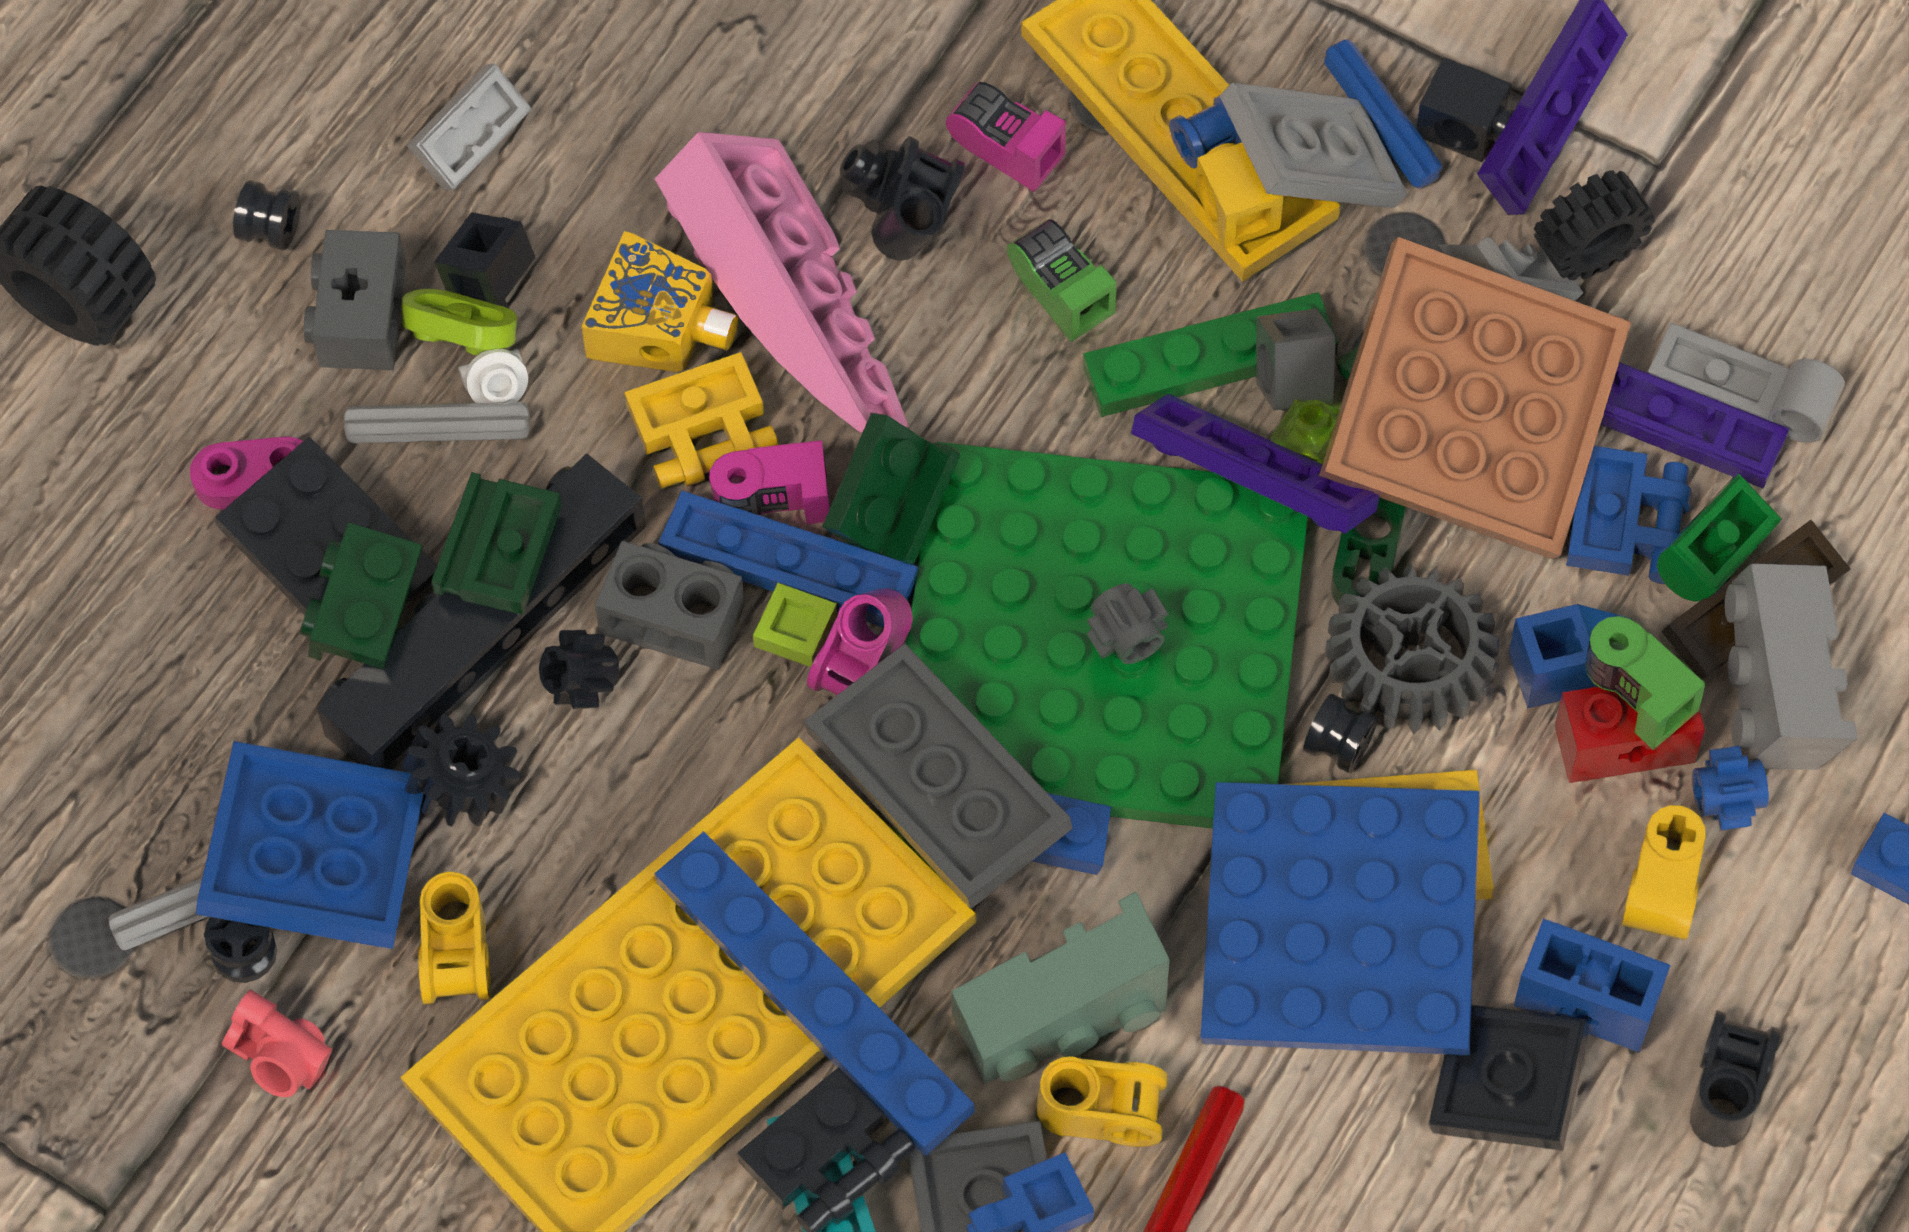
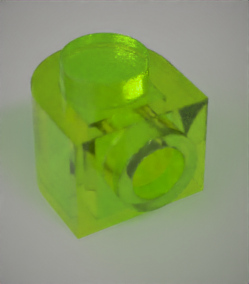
[1271,399,1339,464]

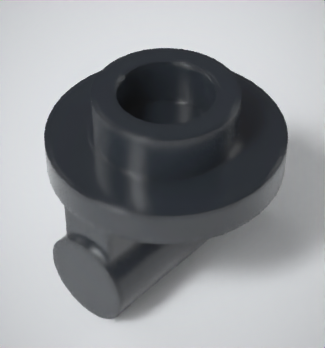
[840,140,897,213]

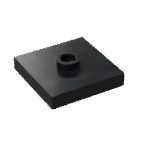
[1428,1005,1590,1151]

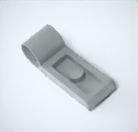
[1648,323,1845,443]

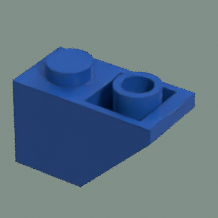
[1508,604,1632,709]

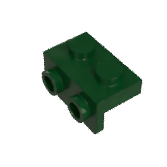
[300,522,422,669]

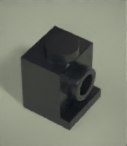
[434,212,536,308]

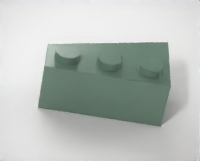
[951,891,1169,1084]

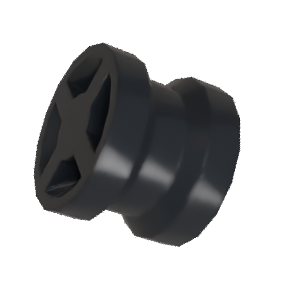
[233,180,301,250]
[1303,694,1378,774]
[204,917,277,983]

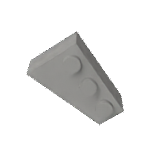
[1725,564,1858,770]

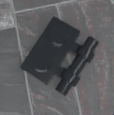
[737,1067,916,1232]

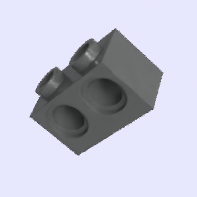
[595,541,745,670]

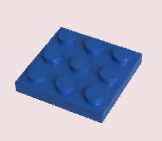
[196,741,424,949]

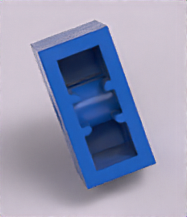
[1514,918,1670,1053]

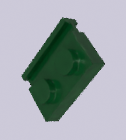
[431,472,562,615]

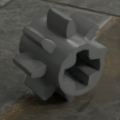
[1087,583,1168,664]

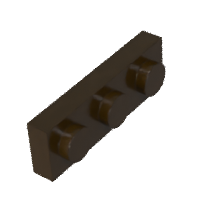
[1661,520,1851,681]

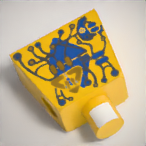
[581,231,739,372]

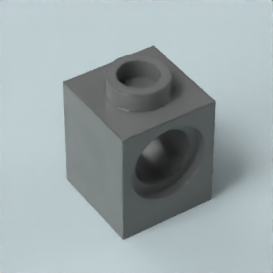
[1256,309,1335,413]

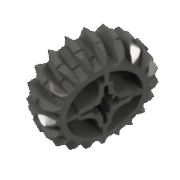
[1325,563,1500,734]

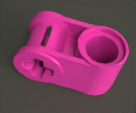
[807,588,913,695]

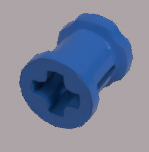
[1169,96,1242,169]

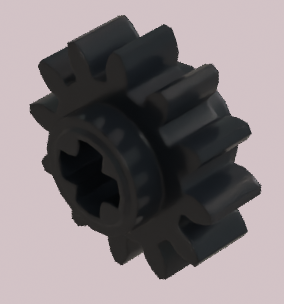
[402,714,521,827]

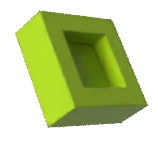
[753,583,837,667]

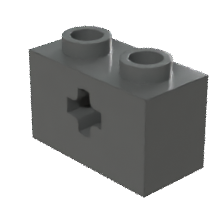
[304,230,406,370]

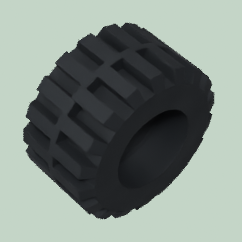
[0,185,156,346]

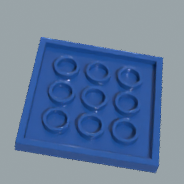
[1201,782,1480,1055]

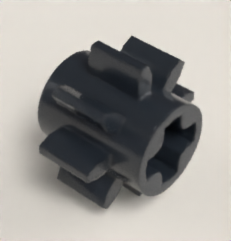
[539,630,619,709]

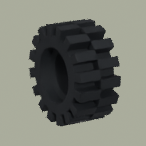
[1533,170,1655,281]

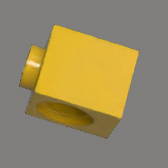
[1195,143,1283,249]

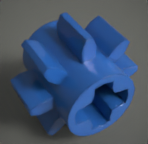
[1692,746,1769,830]

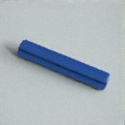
[1324,39,1442,189]

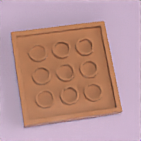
[1319,237,1631,560]

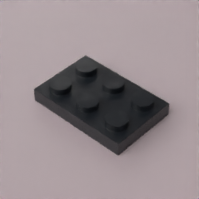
[215,436,437,615]

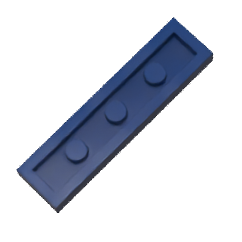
[658,490,918,627]

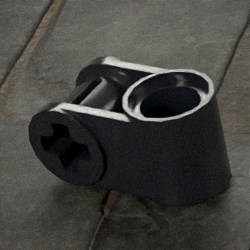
[871,136,965,261]
[1690,1010,1782,1148]

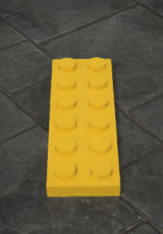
[1021,0,1340,282]

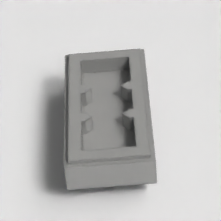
[407,64,531,190]

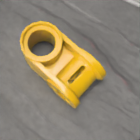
[1621,805,1706,941]
[418,871,491,1005]
[1036,1057,1168,1147]

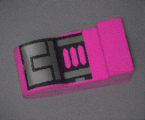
[945,82,1066,192]
[709,440,830,524]

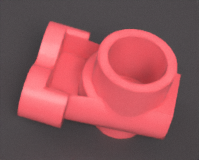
[222,989,333,1097]

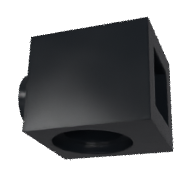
[1416,57,1514,162]

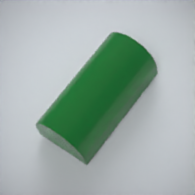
[1657,474,1782,602]

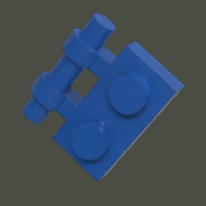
[1566,446,1692,584]

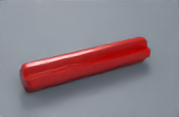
[1143,1085,1245,1232]

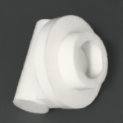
[458,348,528,403]

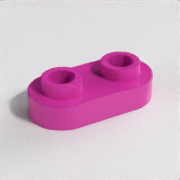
[190,437,303,509]

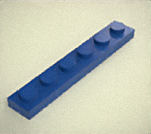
[654,831,975,1156]

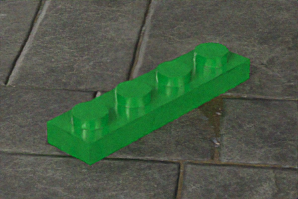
[1083,292,1338,417]

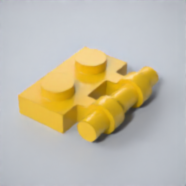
[624,352,778,489]

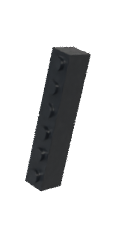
[317,453,646,770]

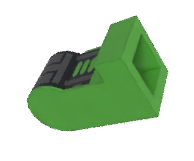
[1007,219,1116,342]
[1585,616,1706,750]

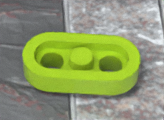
[401,289,517,356]

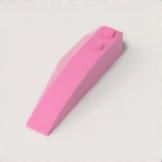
[655,132,909,433]

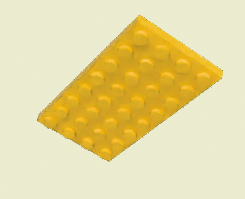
[400,737,976,1232]

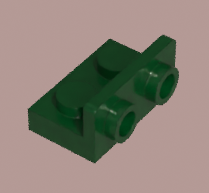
[822,412,960,565]

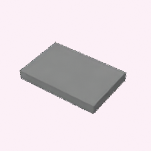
[1220,82,1407,208]

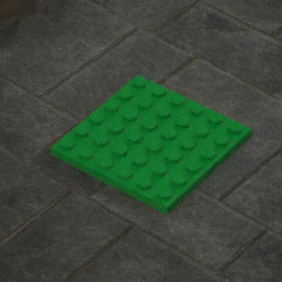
[906,442,1308,829]

